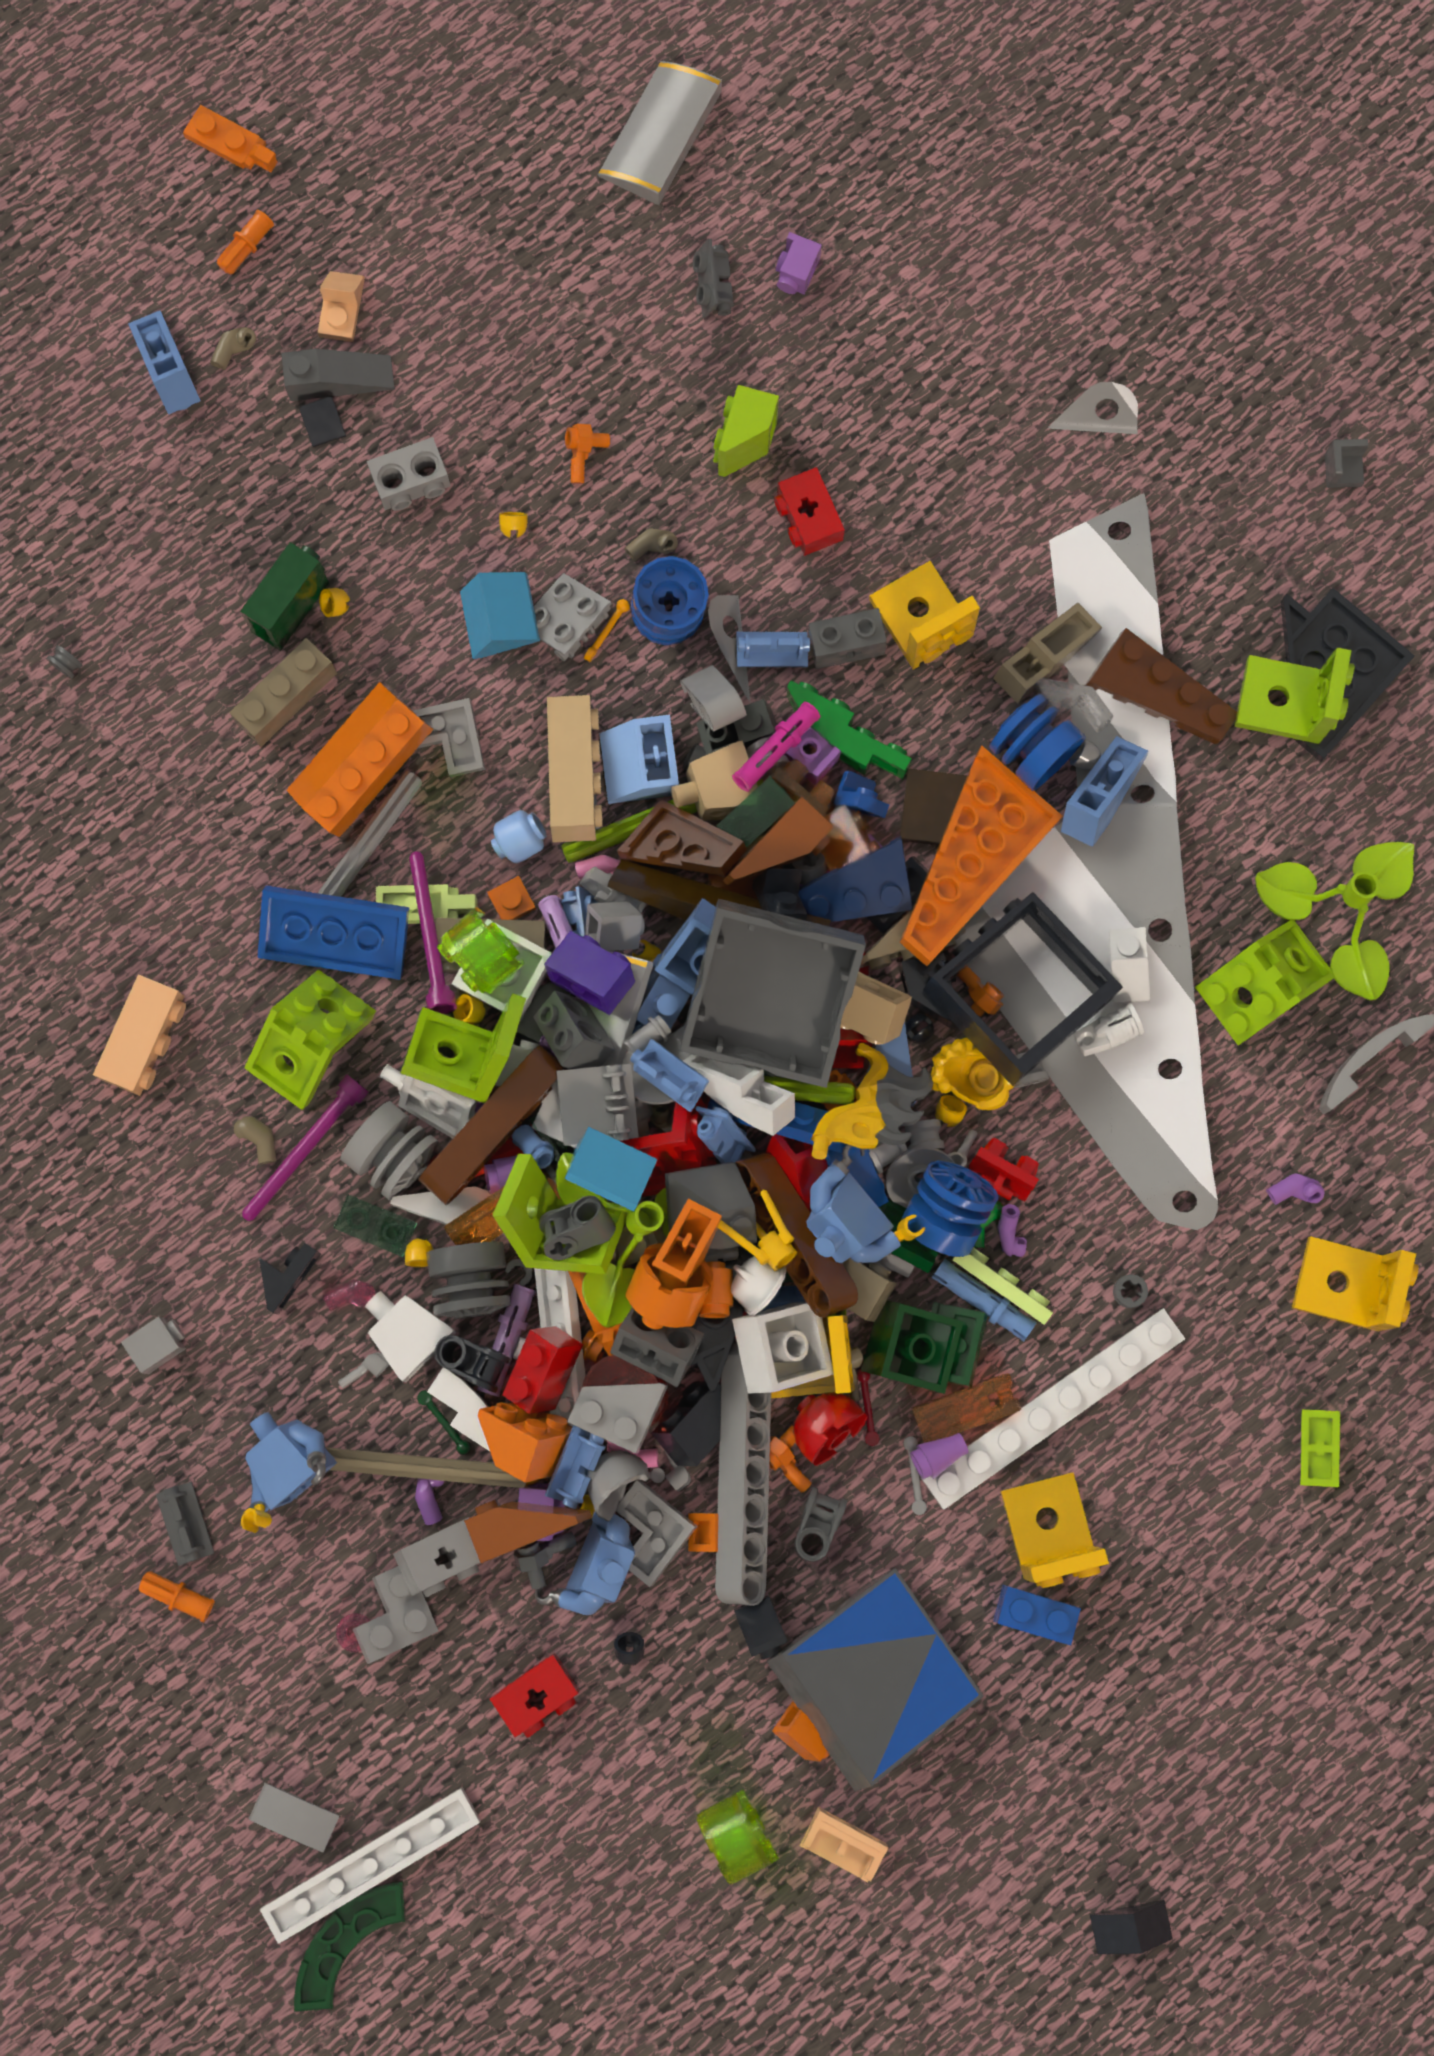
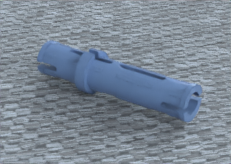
[932,1259,1037,1342]

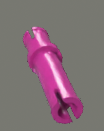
[732,702,820,792]

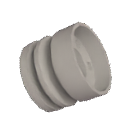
[340,1101,439,1200]

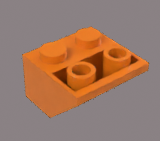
[477,1403,573,1482]

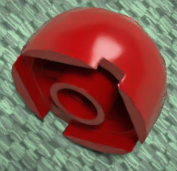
[793,1392,868,1466]

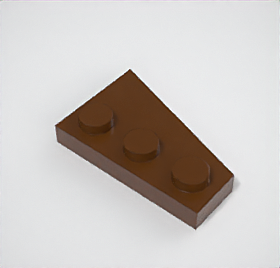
[617,799,747,876]

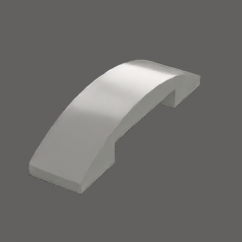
[1319,1014,1434,1114]

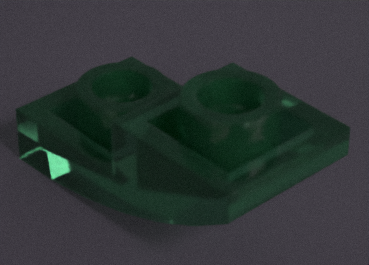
[332,1194,417,1257]

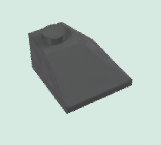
[665,1162,757,1249]

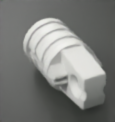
[1074,1004,1145,1056]

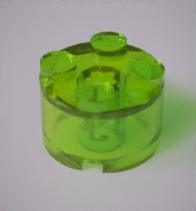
[437,907,525,994]
[696,1789,779,1886]

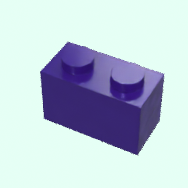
[544,931,635,1015]

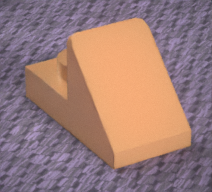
[318,271,365,342]

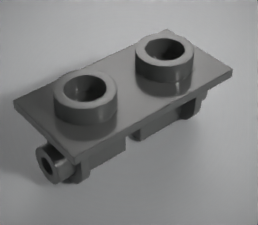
[693,238,734,318]
[156,1481,215,1566]

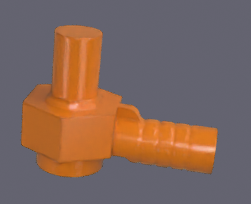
[565,424,610,484]
[957,966,1004,1017]
[769,1425,812,1493]

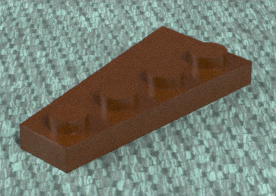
[1084,628,1237,744]

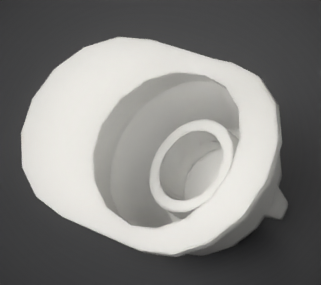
[731,1256,786,1315]

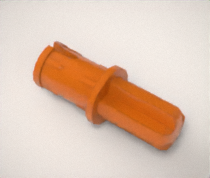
[216,210,274,275]
[139,1571,215,1623]

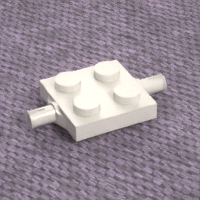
[380,1064,477,1139]

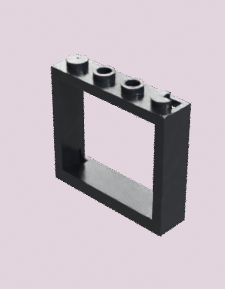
[923,892,1123,1086]

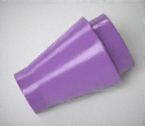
[910,1433,969,1480]

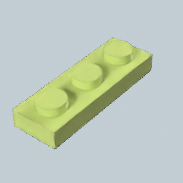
[952,1247,1053,1325]

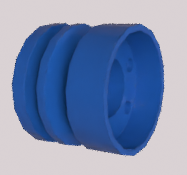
[630,556,709,645]
[989,694,1086,791]
[901,1160,999,1257]

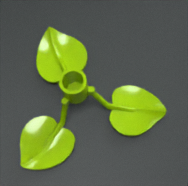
[1255,842,1414,1000]
[556,1152,669,1328]

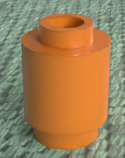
[699,1261,733,1318]

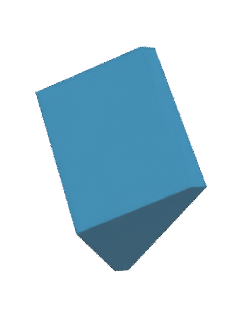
[460,572,540,659]
[565,1127,657,1212]

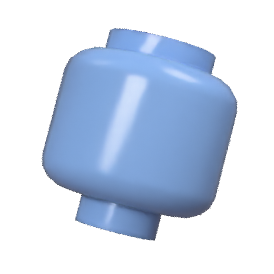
[491,810,547,864]

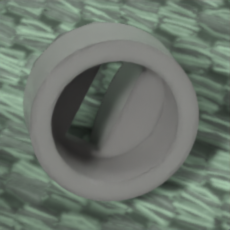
[1070,739,1101,770]

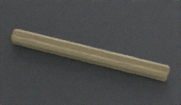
[325,1447,527,1488]

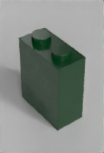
[240,542,329,651]

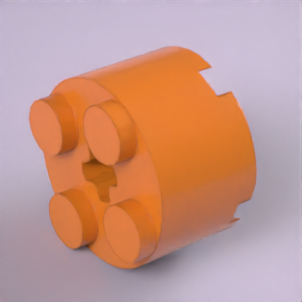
[625,1243,713,1330]

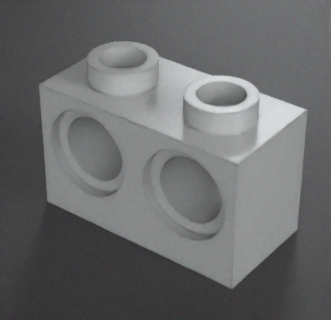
[366,437,450,511]

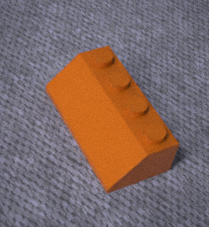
[286,682,434,837]

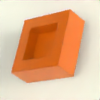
[487,876,536,920]
[688,1513,718,1552]

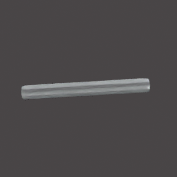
[318,771,422,897]

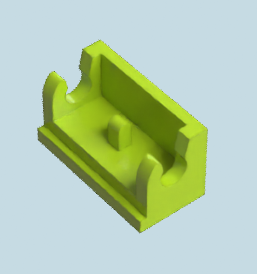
[1300,1409,1340,1487]

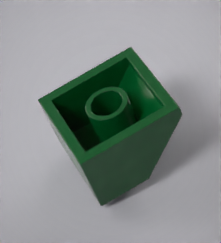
[861,1301,964,1394]

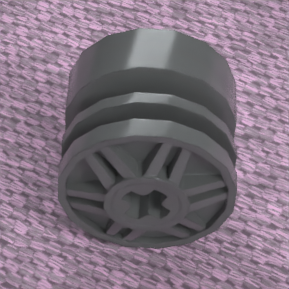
[426,1241,511,1319]

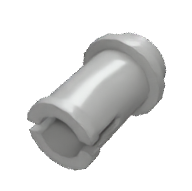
[622,1015,672,1055]

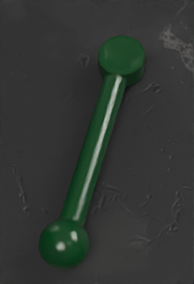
[417,1390,471,1455]

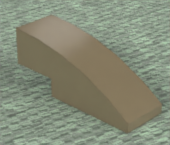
[993,603,1102,704]

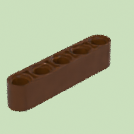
[418,1045,568,1205]
[735,1153,858,1317]

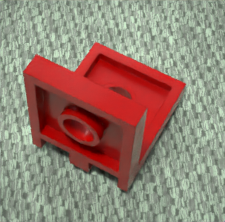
[620,1091,715,1197]

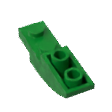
[787,681,912,780]

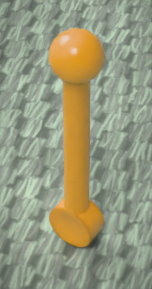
[584,599,630,662]

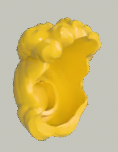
[931,1037,1015,1110]

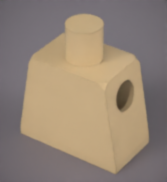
[671,740,763,821]

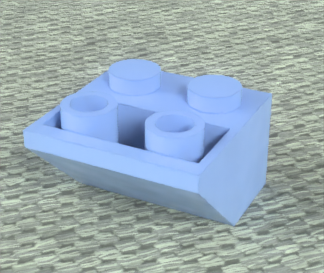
[599,715,679,804]

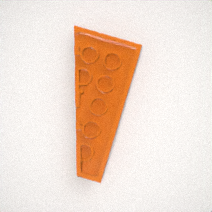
[900,745,1063,966]

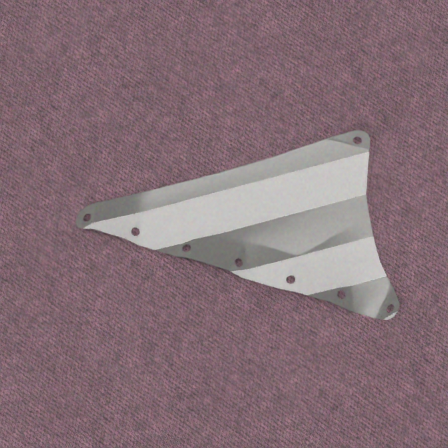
[708,382,1218,1230]

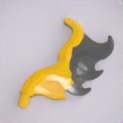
[811,1043,933,1160]

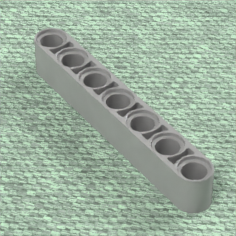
[715,1342,771,1606]

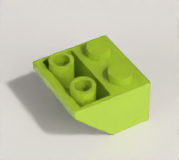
[713,385,779,477]

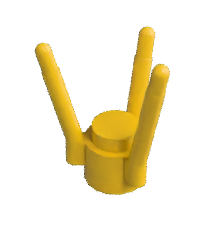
[718,1190,797,1271]

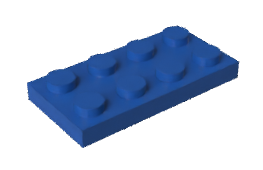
[258,886,410,980]

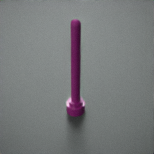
[409,851,457,1015]
[242,1074,369,1221]

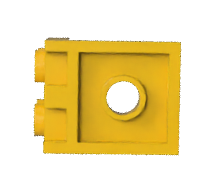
[869,561,980,670]
[1292,1236,1419,1331]
[771,1315,855,1399]
[1000,1472,1109,1588]

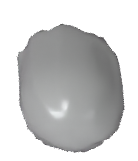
[587,1450,649,1521]

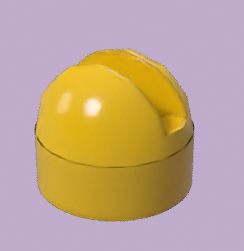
[499,512,528,538]
[319,588,350,617]
[453,994,486,1025]
[935,1095,967,1128]
[405,1239,434,1267]

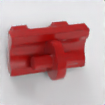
[967,1138,1039,1202]

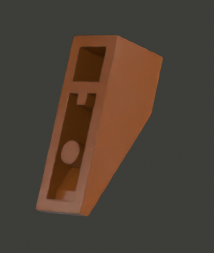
[722,797,834,886]
[464,1499,592,1563]

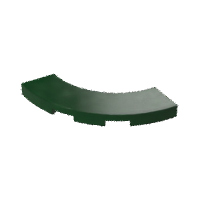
[294,1880,406,2012]

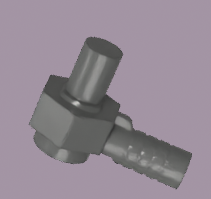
[513,1531,577,1589]

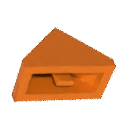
[652,1198,722,1284]

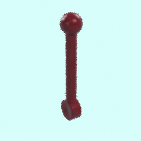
[856,1369,880,1446]

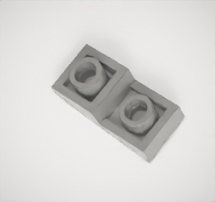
[249,1783,339,1852]

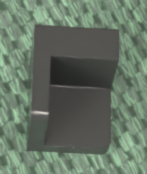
[1324,439,1369,488]

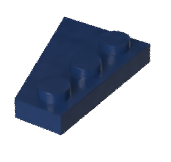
[798,836,913,922]

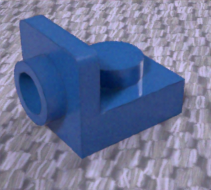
[833,771,889,818]

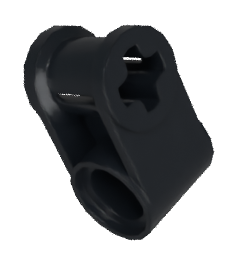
[435,1335,512,1393]

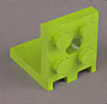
[1234,648,1355,744]
[1195,920,1335,1046]
[244,969,376,1110]
[400,993,526,1103]
[493,1154,627,1274]

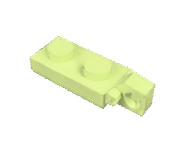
[376,884,478,924]

